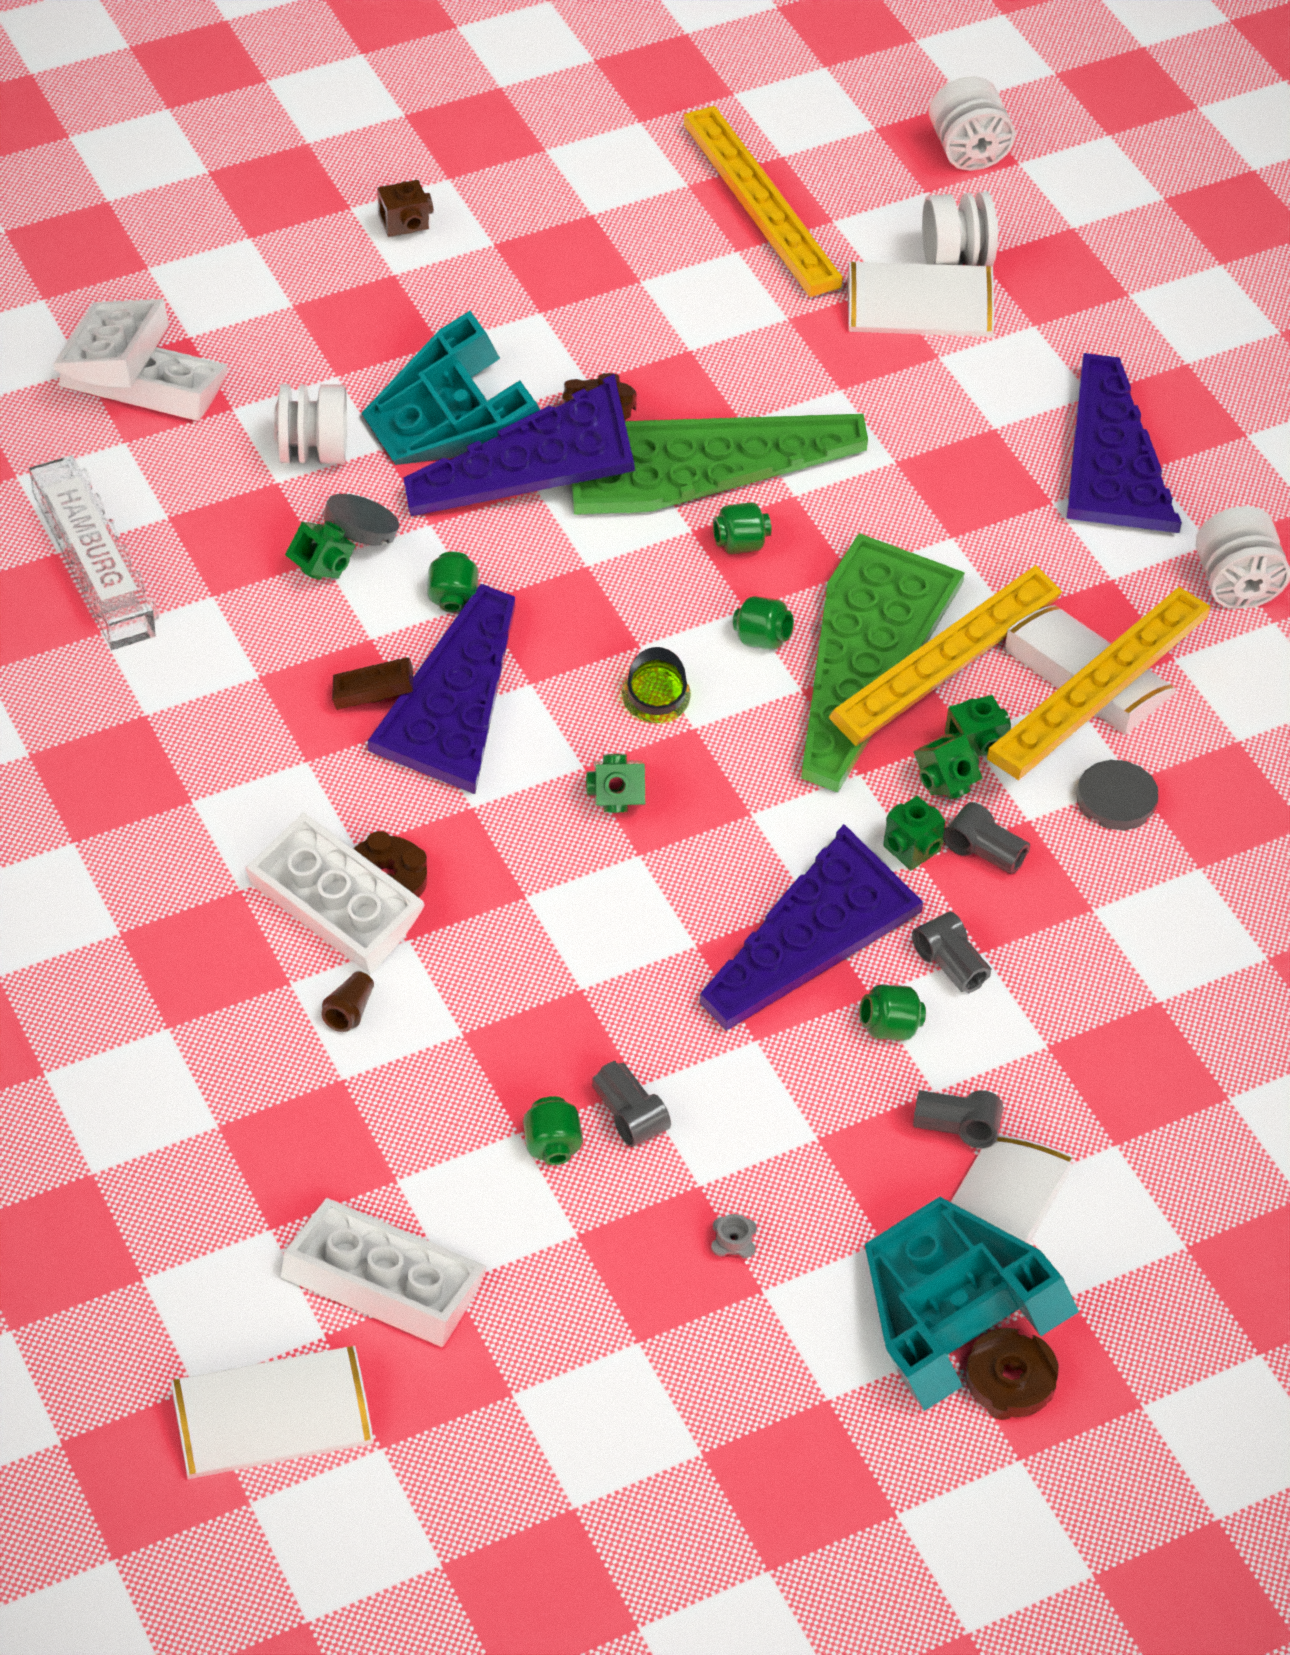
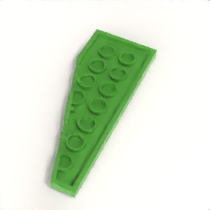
[571,413,868,514]
[801,533,965,793]

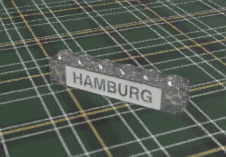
[29,455,159,651]

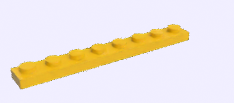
[683,105,843,297]
[829,565,1063,746]
[987,586,1211,781]

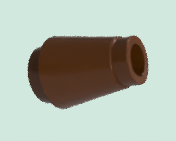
[321,971,374,1032]

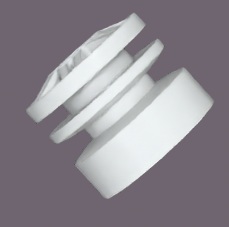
[929,75,1016,171]
[922,191,998,266]
[274,384,347,464]
[1195,506,1290,609]

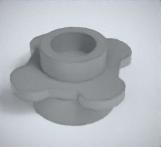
[711,1214,757,1258]

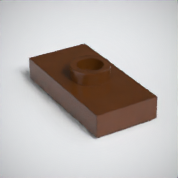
[332,657,413,710]

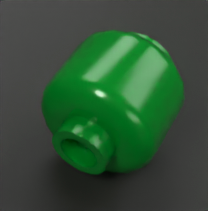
[713,502,772,554]
[427,551,479,612]
[732,596,794,650]
[859,984,926,1041]
[523,1096,583,1165]

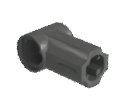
[943,802,1030,874]
[912,911,992,994]
[592,1060,671,1147]
[913,1090,1004,1148]

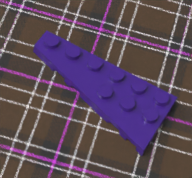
[1066,353,1182,533]
[403,374,635,517]
[368,584,516,795]
[700,824,923,1031]

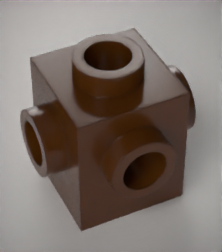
[377,179,434,237]

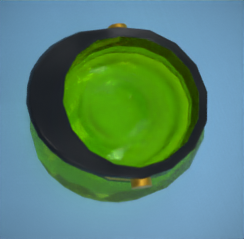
[621,647,691,724]

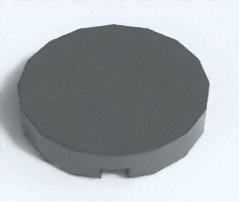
[322,494,400,546]
[1077,759,1158,831]

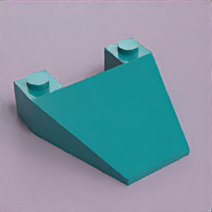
[361,310,540,465]
[864,1196,1079,1411]

